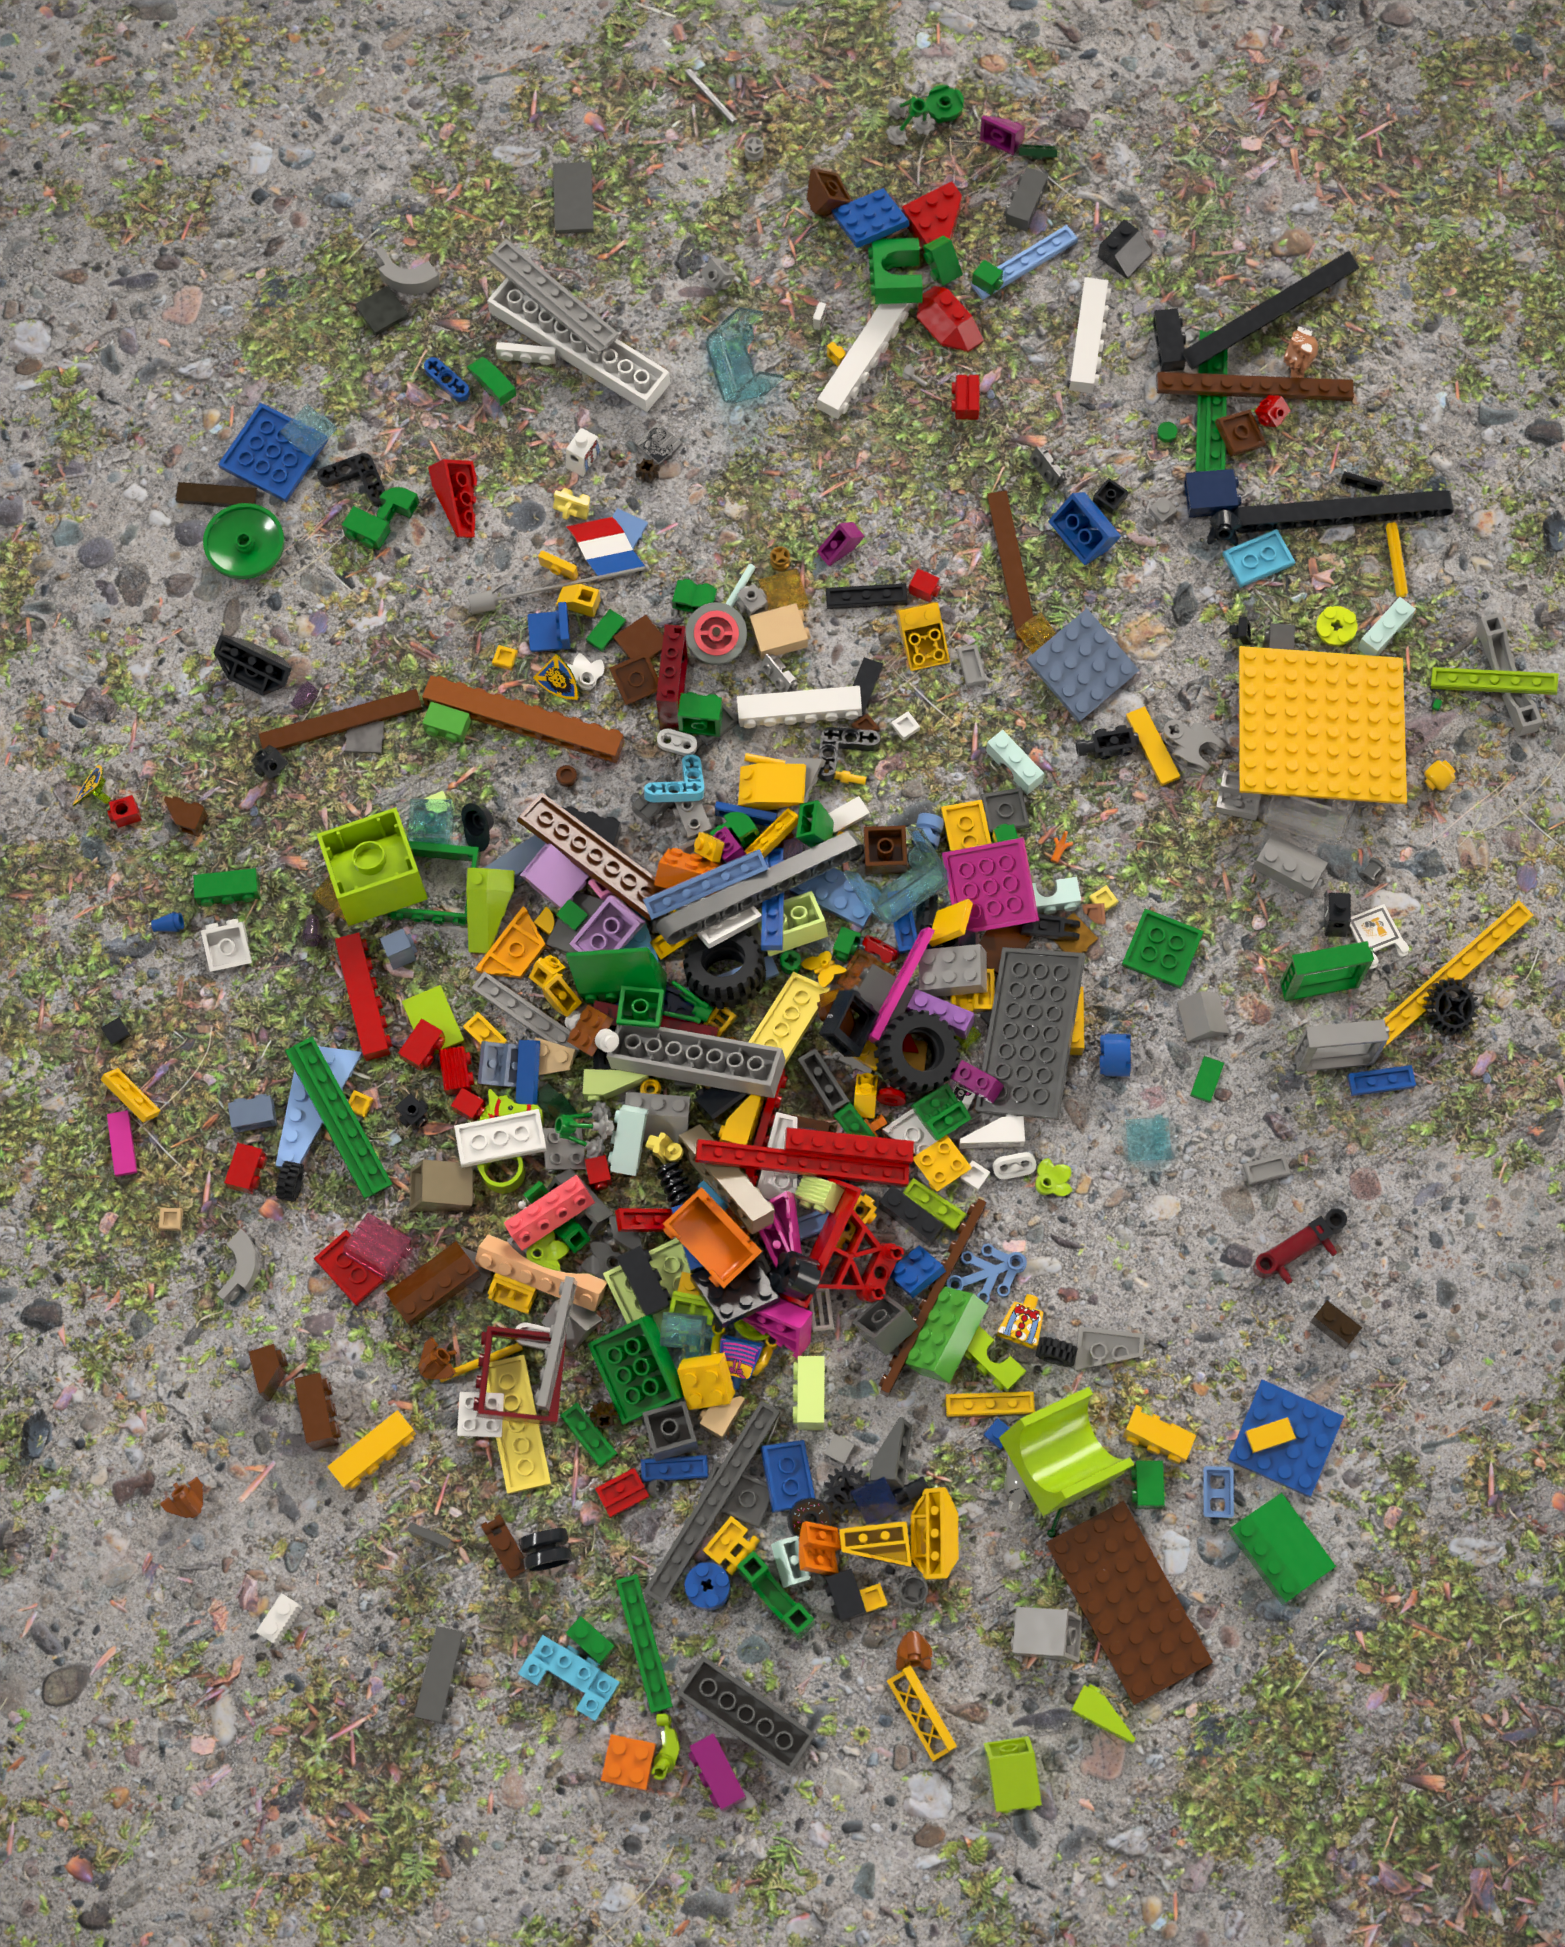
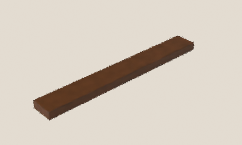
[987,490,1037,640]
[258,689,422,750]

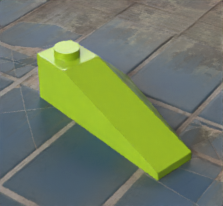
[466,868,515,953]

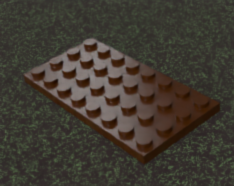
[1045,1501,1213,1706]

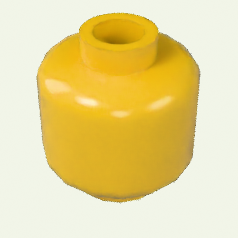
[1424,760,1456,791]

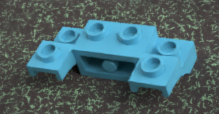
[518,1635,620,1722]

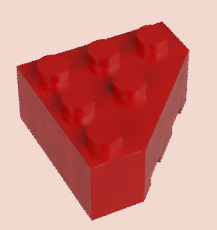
[902,181,962,253]

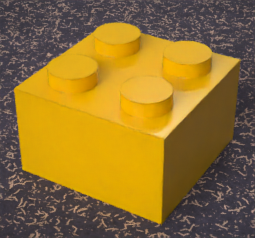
[677,1352,735,1410]

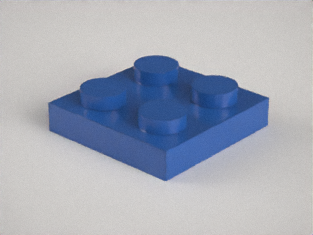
[889,1245,946,1298]

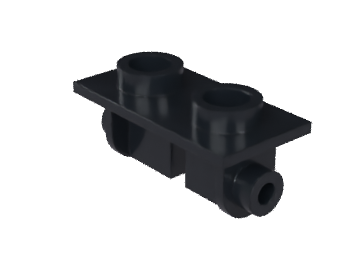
[916,890,938,934]

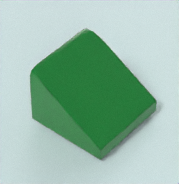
[556,900,589,931]

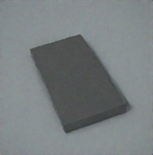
[553,162,594,234]

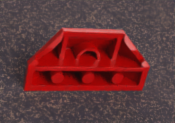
[917,286,984,352]

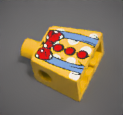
[997,1294,1043,1350]

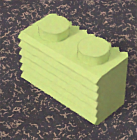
[795,1175,844,1214]

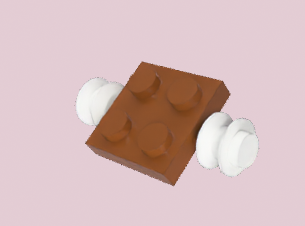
[565,1005,619,1057]

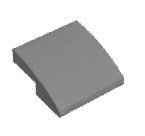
[1215,770,1262,821]

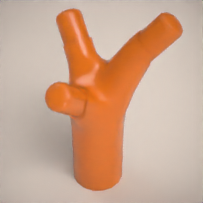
[1050,831,1073,864]

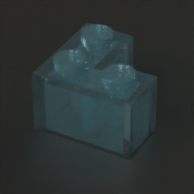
[660,1312,707,1361]

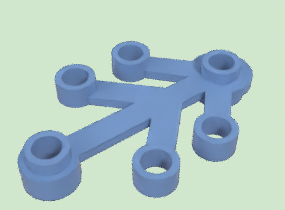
[946,1244,1027,1304]

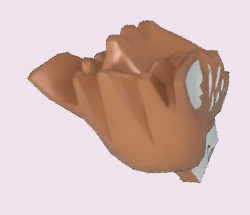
[1283,327,1318,378]

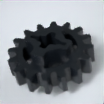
[823,1466,871,1515]

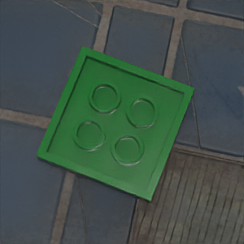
[1121,908,1204,989]

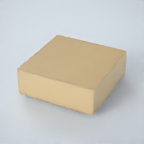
[158,1208,183,1231]

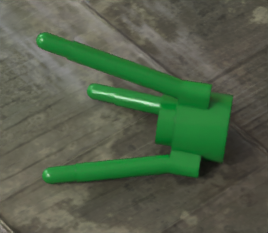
[663,981,713,1024]

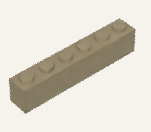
[679,1124,775,1234]

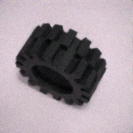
[276,1161,304,1202]
[1035,1337,1078,1367]

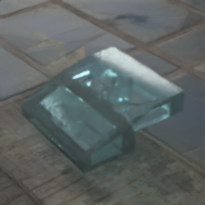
[280,403,338,457]

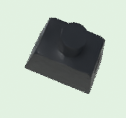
[1324,892,1351,937]

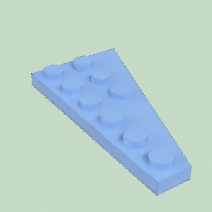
[275,1046,363,1168]

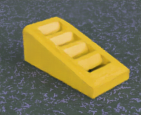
[703,1007,738,1037]

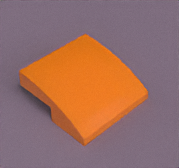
[799,1521,841,1576]

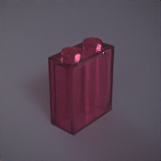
[343,1213,412,1281]

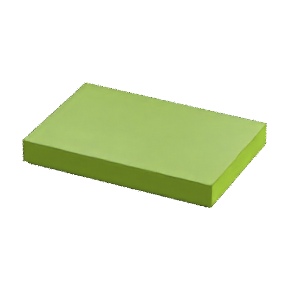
[401,985,465,1055]

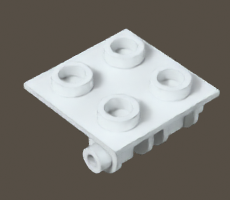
[457,1392,504,1439]

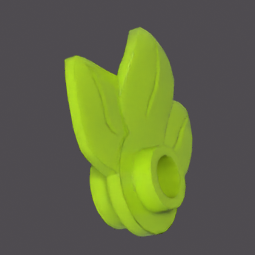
[1035,1158,1072,1197]
[526,1231,569,1271]

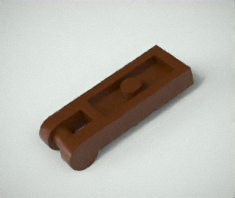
[481,1514,526,1580]

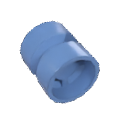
[912,813,944,851]

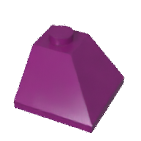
[980,115,1025,156]

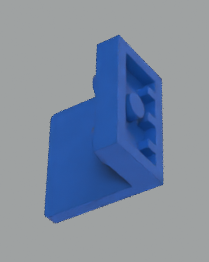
[528,602,571,652]

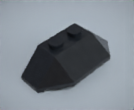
[214,634,292,696]

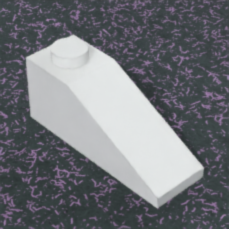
[959,1115,1025,1149]

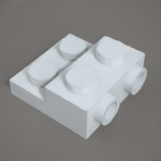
[201,918,252,972]

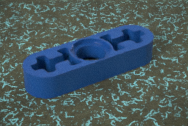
[424,357,470,402]

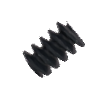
[656,1161,694,1208]

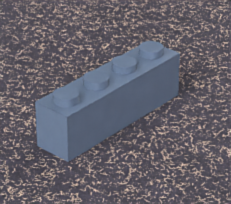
[484,835,546,885]

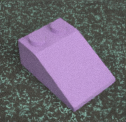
[569,895,646,952]

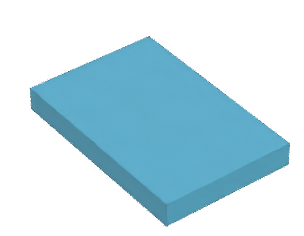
[1222,529,1295,588]

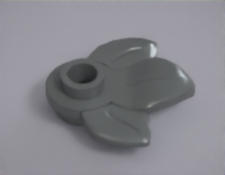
[581,1242,621,1281]

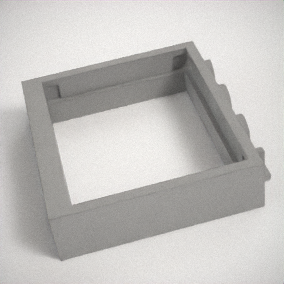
[1294,1019,1390,1072]

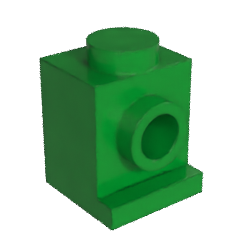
[833,927,861,962]

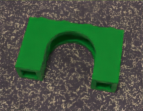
[868,238,923,304]
[737,1550,815,1641]

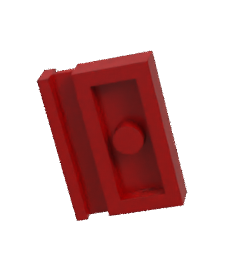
[595,1467,649,1518]

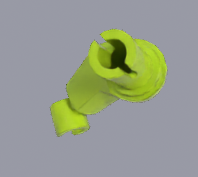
[652,1714,681,1780]

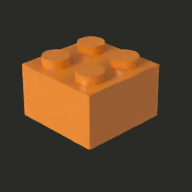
[601,1734,657,1792]

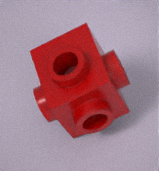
[1254,395,1291,427]

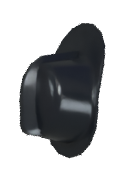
[461,803,494,852]

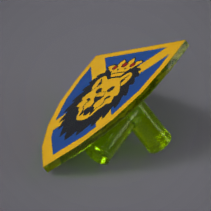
[533,654,579,700]
[73,765,111,806]

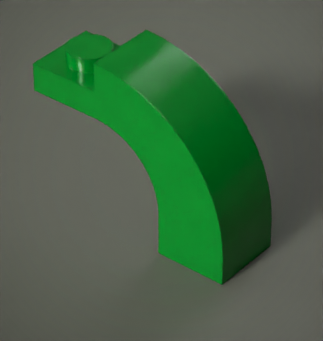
[523,1181,591,1254]

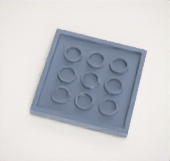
[1026,608,1140,723]

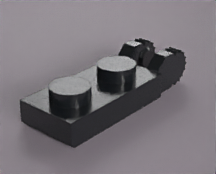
[1021,914,1080,941]

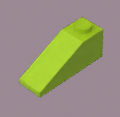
[1070,1684,1135,1745]

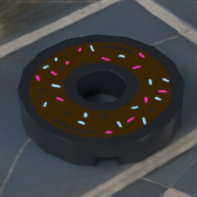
[787,1497,832,1540]

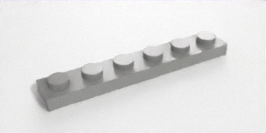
[471,972,581,1059]
[535,1276,577,1411]

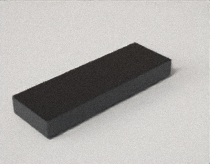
[853,657,883,718]

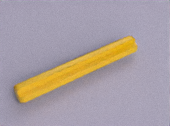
[1386,522,1408,598]

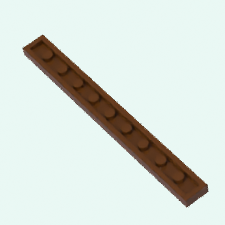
[1156,372,1354,401]
[878,1198,987,1397]

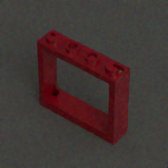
[656,624,688,731]
[473,1326,567,1426]

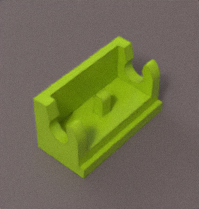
[669,1291,714,1326]

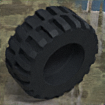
[683,930,766,1009]
[874,1010,960,1095]

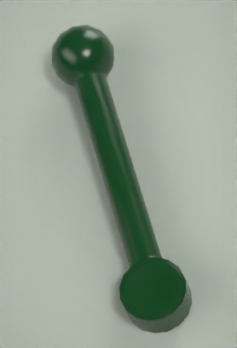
[1047,1507,1064,1538]

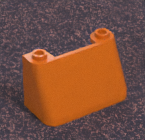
[663,1187,762,1288]

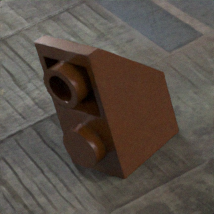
[164,796,208,837]

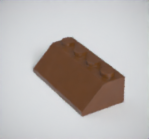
[386,1241,482,1327]

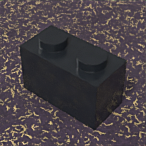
[823,1568,866,1623]

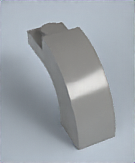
[217,1229,259,1304]

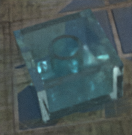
[408,799,455,845]

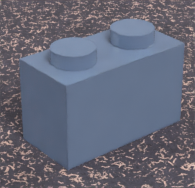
[380,929,418,970]
[228,1094,277,1133]

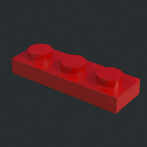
[615,1208,672,1232]

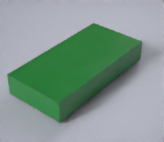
[586,609,626,652]
[1190,1056,1224,1103]

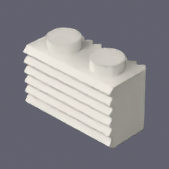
[256,1593,303,1645]

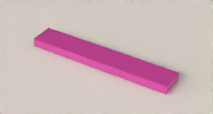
[868,927,935,1043]

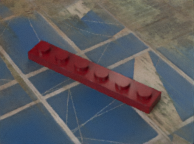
[593,1001,719,1037]

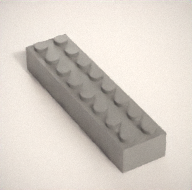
[607,1025,786,1098]

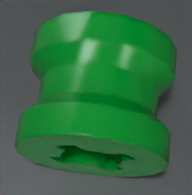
[780,950,801,975]

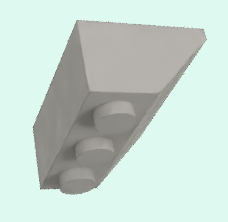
[1253,834,1328,898]
[625,1092,691,1144]

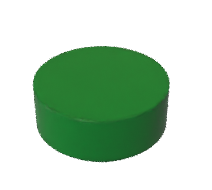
[1157,422,1178,443]

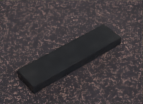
[826,583,908,609]

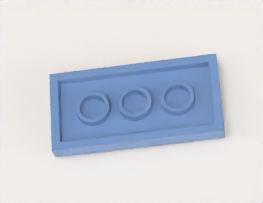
[789,868,882,929]

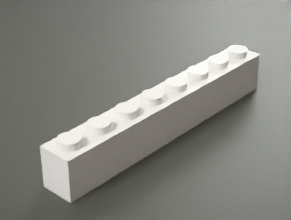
[817,303,917,419]

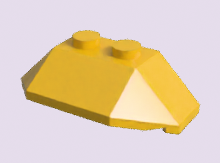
[911,1487,959,1580]

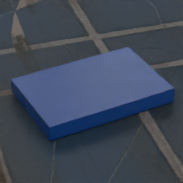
[760,1440,816,1513]

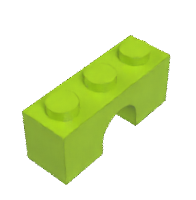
[963,1326,1026,1392]

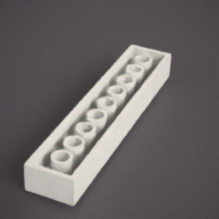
[487,278,670,412]

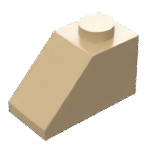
[698,1396,745,1440]

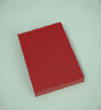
[313,1230,389,1307]

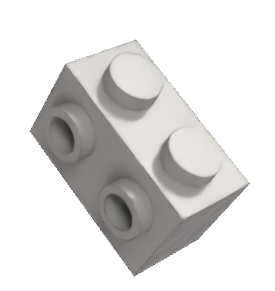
[672,800,712,840]

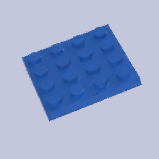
[218,402,328,503]
[1227,1379,1344,1498]

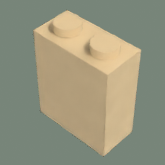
[750,603,811,660]

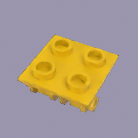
[913,1135,972,1192]

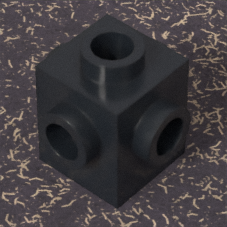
[251,745,288,780]
[395,1093,430,1130]

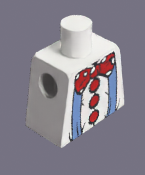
[566,428,603,477]

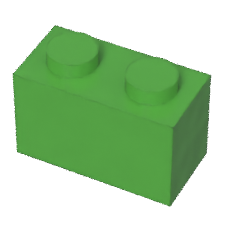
[422,702,471,743]

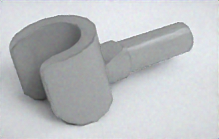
[902,365,928,387]

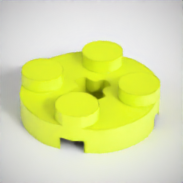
[1316,606,1358,647]

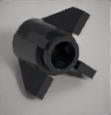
[1207,510,1242,546]

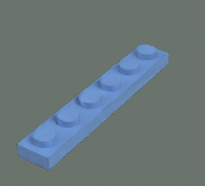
[643,849,768,920]

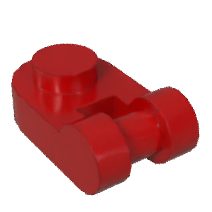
[862,935,900,963]

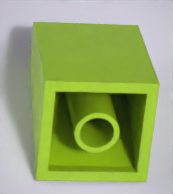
[984,1736,1042,1813]

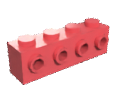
[504,1174,595,1251]

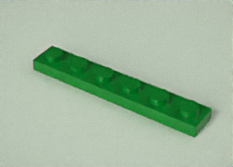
[616,1574,673,1714]

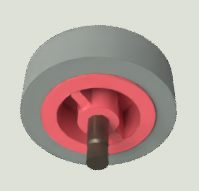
[686,602,747,665]

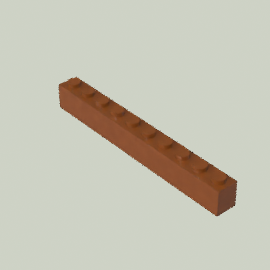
[422,676,625,764]

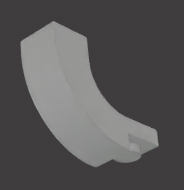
[375,247,440,294]

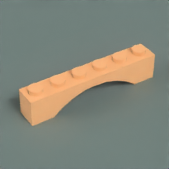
[474,1235,607,1312]

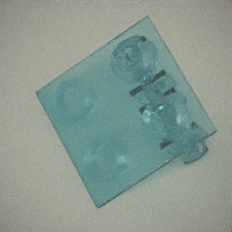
[1126,1114,1172,1161]

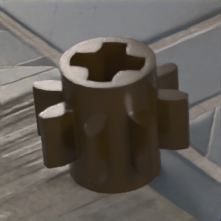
[635,458,660,484]
[589,1401,618,1429]

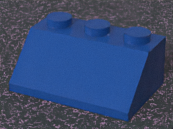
[1048,492,1121,565]

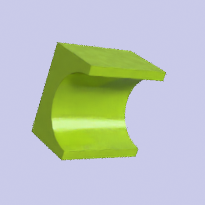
[316,807,428,926]
[999,1387,1134,1517]

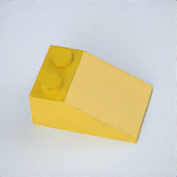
[738,763,806,811]
[719,1094,766,1145]

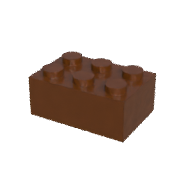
[294,1373,341,1451]

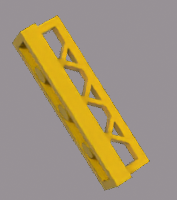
[886,1665,957,1762]

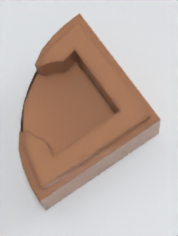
[1082,903,1106,924]

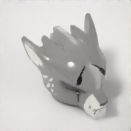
[1004,1456,1032,1515]

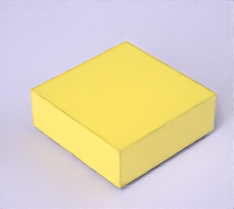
[1089,885,1119,912]

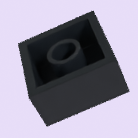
[1093,478,1129,515]

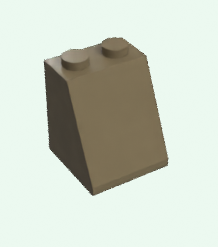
[409,1159,475,1212]

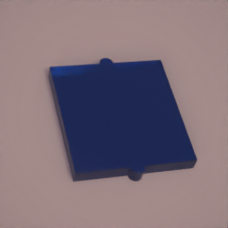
[851,1476,900,1525]

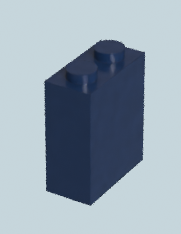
[1184,469,1241,518]

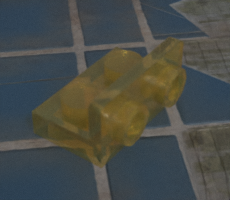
[1016,612,1056,654]

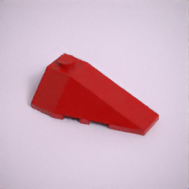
[428,459,477,538]

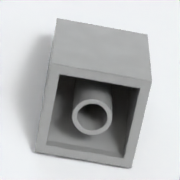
[1011,1607,1083,1663]

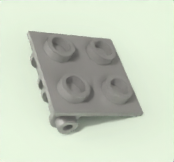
[543,1128,586,1174]

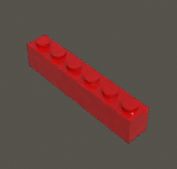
[335,932,393,1061]

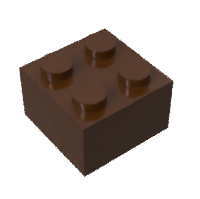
[863,825,907,875]

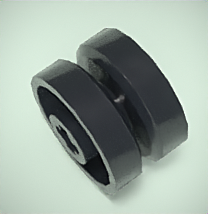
[519,1528,573,1572]

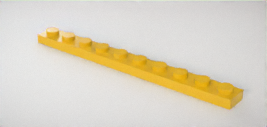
[1382,901,1534,1050]

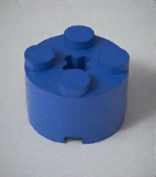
[1100,1033,1131,1077]
[685,1563,731,1611]

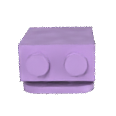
[520,844,588,908]

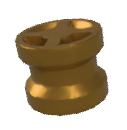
[770,546,790,572]

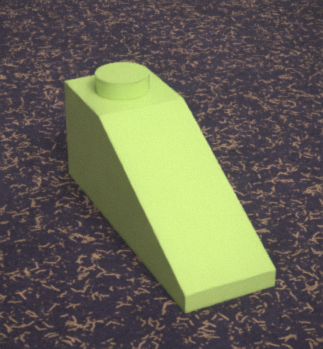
[583,1069,649,1103]

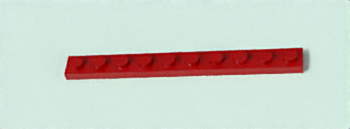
[695,1139,909,1187]

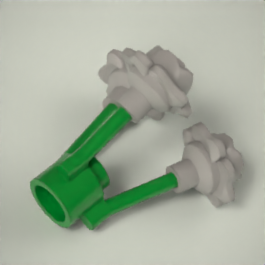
[886,95,935,146]
[555,1101,614,1159]

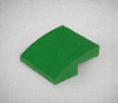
[910,1083,972,1141]

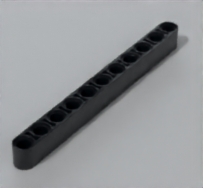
[1181,251,1360,370]
[1233,490,1454,533]

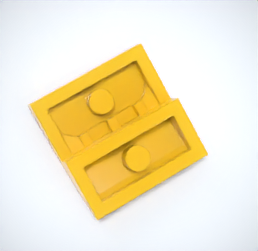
[950,969,995,1013]

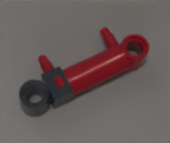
[1253,1208,1347,1285]

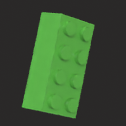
[905,1286,988,1383]

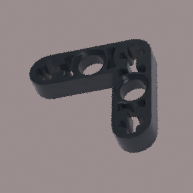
[317,453,385,506]
[818,727,880,782]

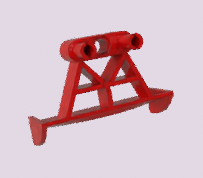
[777,1178,904,1308]

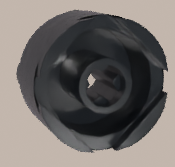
[770,1251,821,1301]

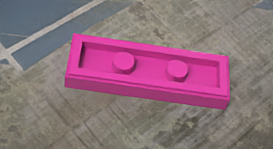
[107,1110,137,1177]

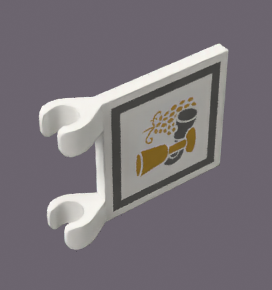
[1349,904,1409,969]

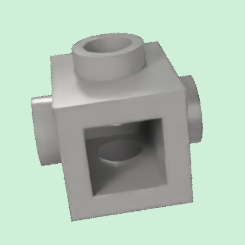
[700,258,736,289]
[736,584,768,618]

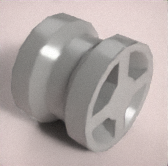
[744,137,764,162]

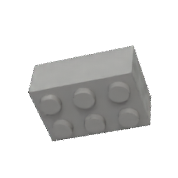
[919,944,987,997]

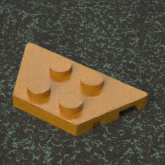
[475,906,546,979]

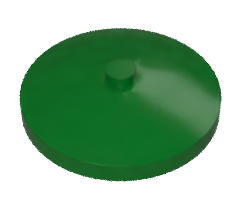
[203,503,285,579]

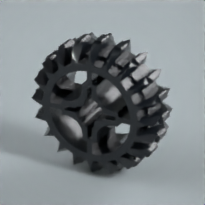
[1422,978,1480,1036]

